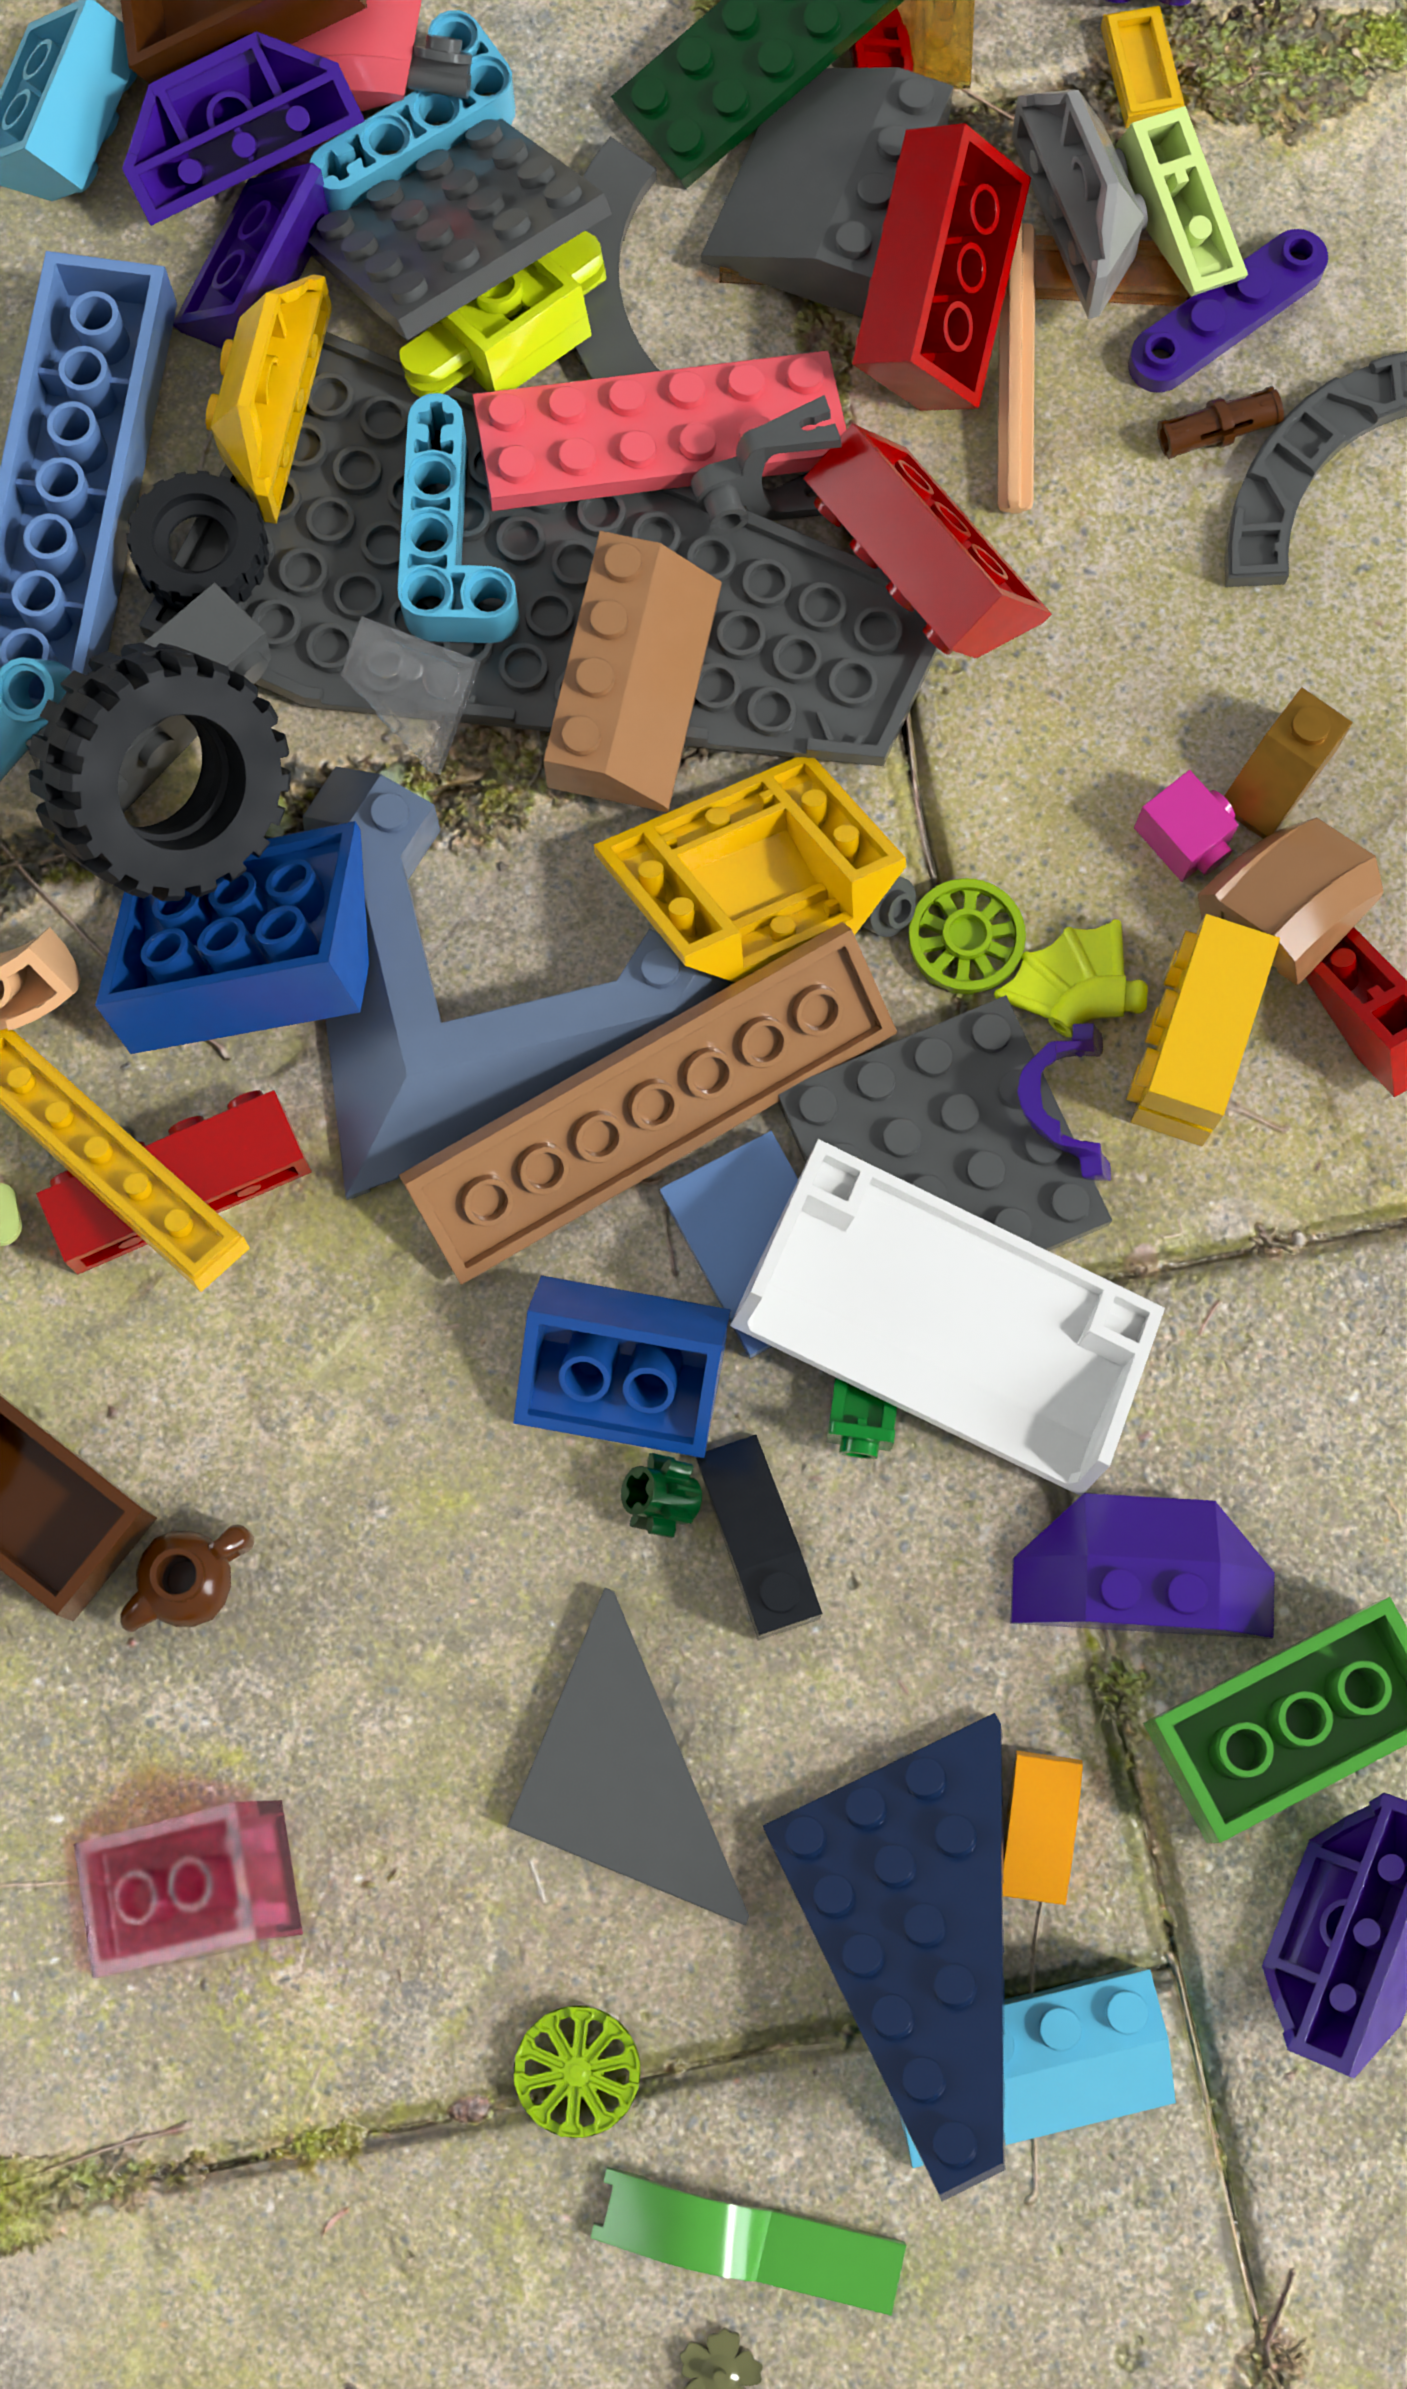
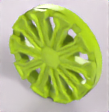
[908,878,1026,995]
[513,2005,641,2138]

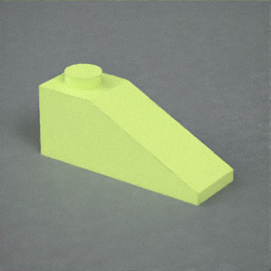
[1114,106,1248,296]

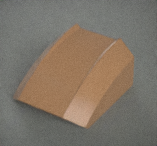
[1197,817,1384,986]

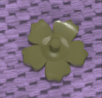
[680,2328,763,2389]

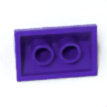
[173,162,329,349]

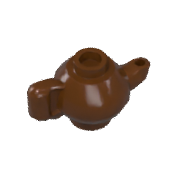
[120,1524,254,1632]

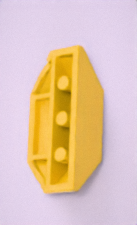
[205,274,332,524]

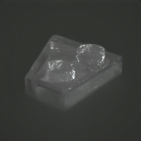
[341,616,481,775]

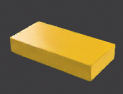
[1101,5,1185,129]

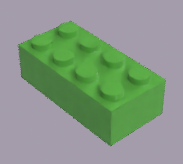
[1143,1597,1407,1843]

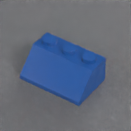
[513,1275,731,1458]

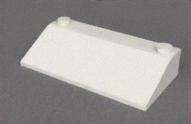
[730,1139,1165,1496]

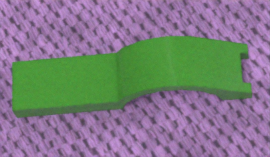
[590,2167,907,2316]

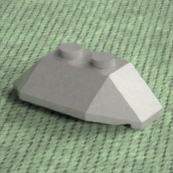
[1012,90,1148,319]

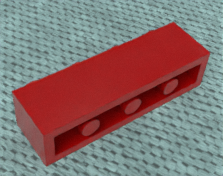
[36,1090,312,1275]

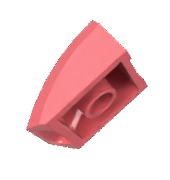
[291,0,422,111]

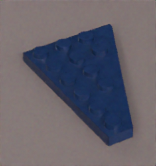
[763,1713,1005,2202]

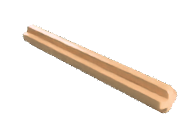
[997,221,1036,514]

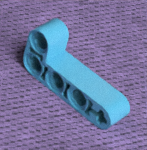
[310,10,516,213]
[398,393,520,643]

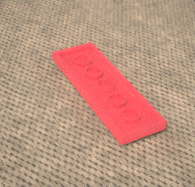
[473,350,847,511]

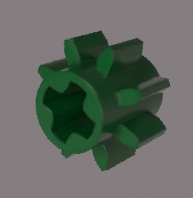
[621,1453,702,1538]

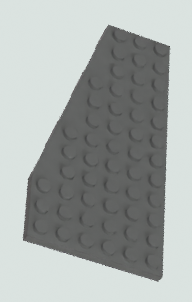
[139,332,939,766]

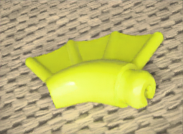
[994,919,1148,1037]

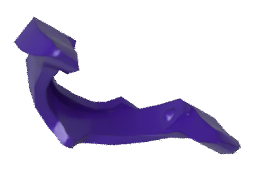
[1017,1023,1112,1181]

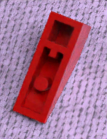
[1305,927,1407,1098]

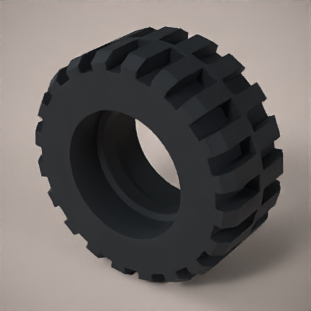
[28,642,291,901]

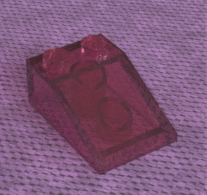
[74,1800,303,1979]

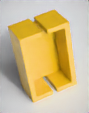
[1126,914,1280,1146]

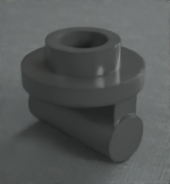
[408,34,473,99]
[860,876,916,937]

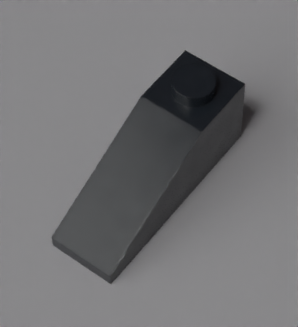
[696,1434,822,1641]

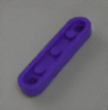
[1128,229,1328,393]

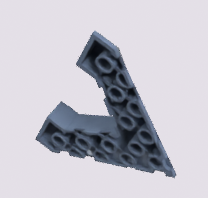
[303,766,732,1200]

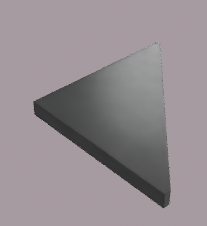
[507,1588,749,1926]

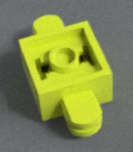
[399,231,606,397]

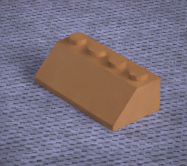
[543,531,721,813]

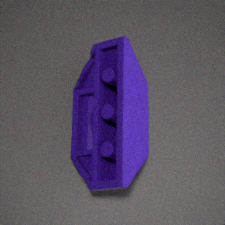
[122,31,365,226]
[1010,1493,1275,1639]
[1262,1793,1407,2079]

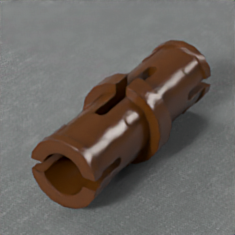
[1157,386,1284,459]

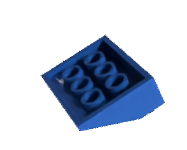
[95,821,369,1054]

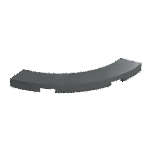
[573,136,660,379]
[1224,351,1407,587]

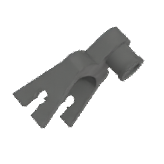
[691,395,841,535]

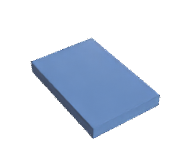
[659,1131,798,1359]

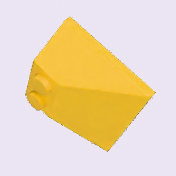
[593,757,906,982]

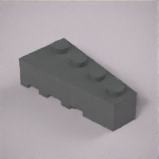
[26,582,272,813]

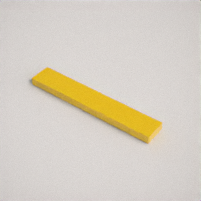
[0,1028,250,1292]

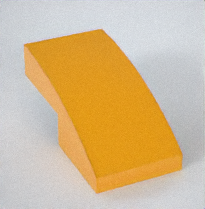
[1003,1750,1083,1905]

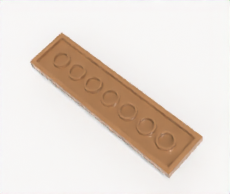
[399,922,898,1285]

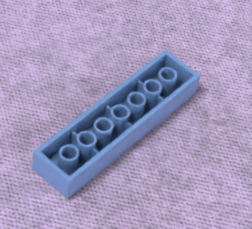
[0,251,177,706]

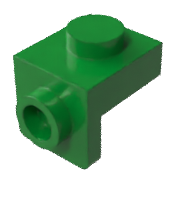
[826,1377,897,1459]

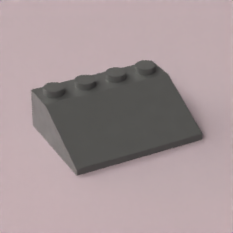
[701,67,954,318]

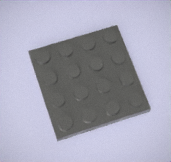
[308,118,612,341]
[778,995,1112,1251]

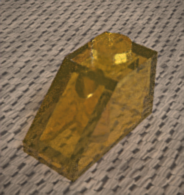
[910,0,975,89]

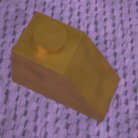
[1224,687,1353,839]

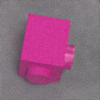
[1134,770,1239,882]

